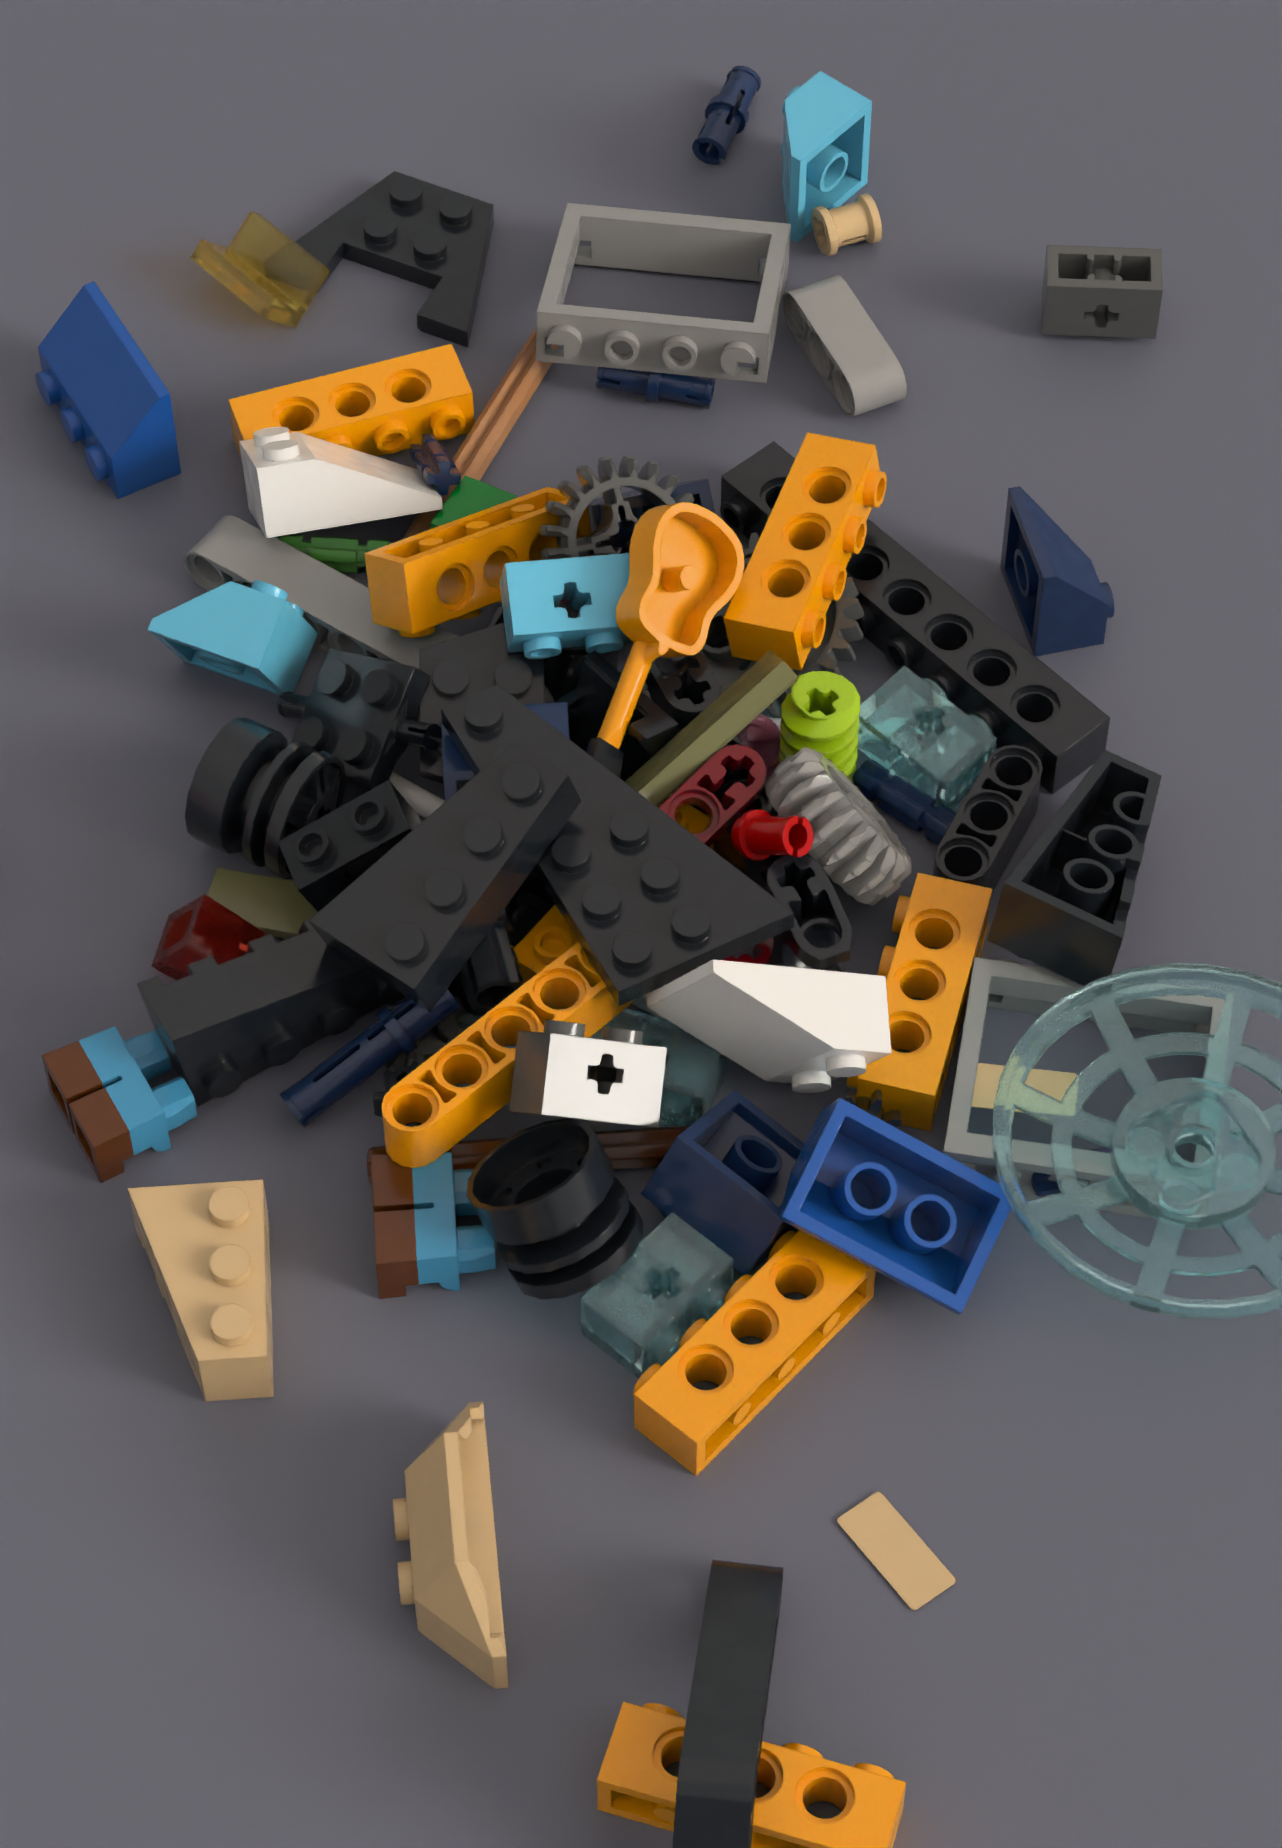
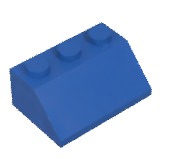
[35,281,181,499]
[779,1098,1018,1315]

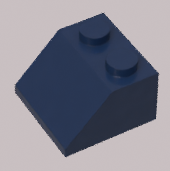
[641,1090,804,1275]

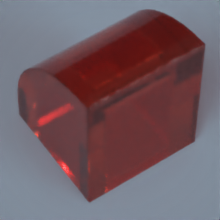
[152,894,265,980]

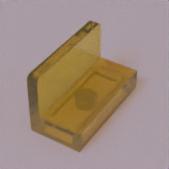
[190,212,329,328]

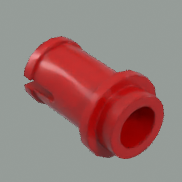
[731,810,813,860]

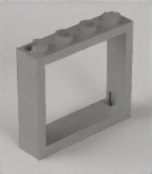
[536,203,791,383]
[943,957,1234,1226]

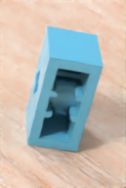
[499,553,631,659]

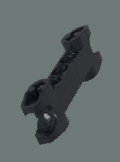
[642,652,853,972]

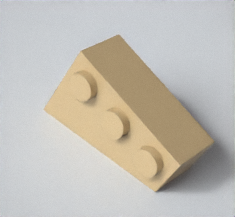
[128,1179,274,1402]

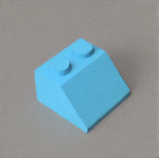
[781,71,872,243]
[147,580,318,696]

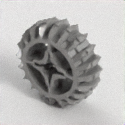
[765,747,912,906]

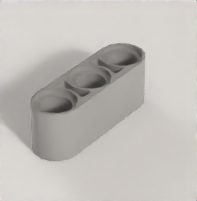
[782,274,907,418]

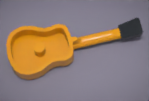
[586,502,744,778]

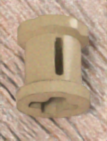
[811,193,882,256]

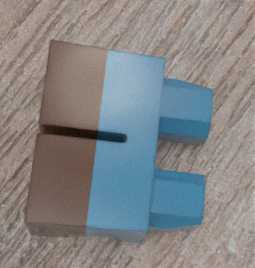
[42,1026,198,1183]
[371,1152,496,1299]

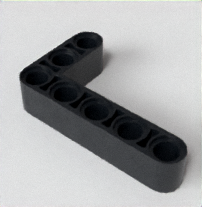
[672,1560,784,1848]

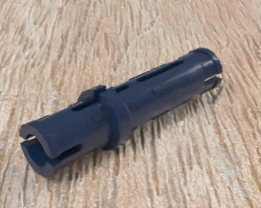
[280,989,462,1127]

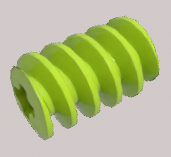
[779,671,860,783]

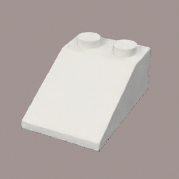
[239,427,443,538]
[647,959,891,1093]

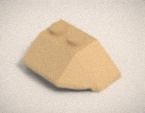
[393,1401,509,1689]

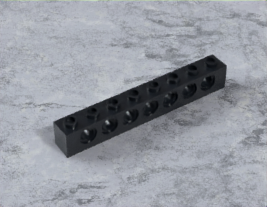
[720,441,1110,795]

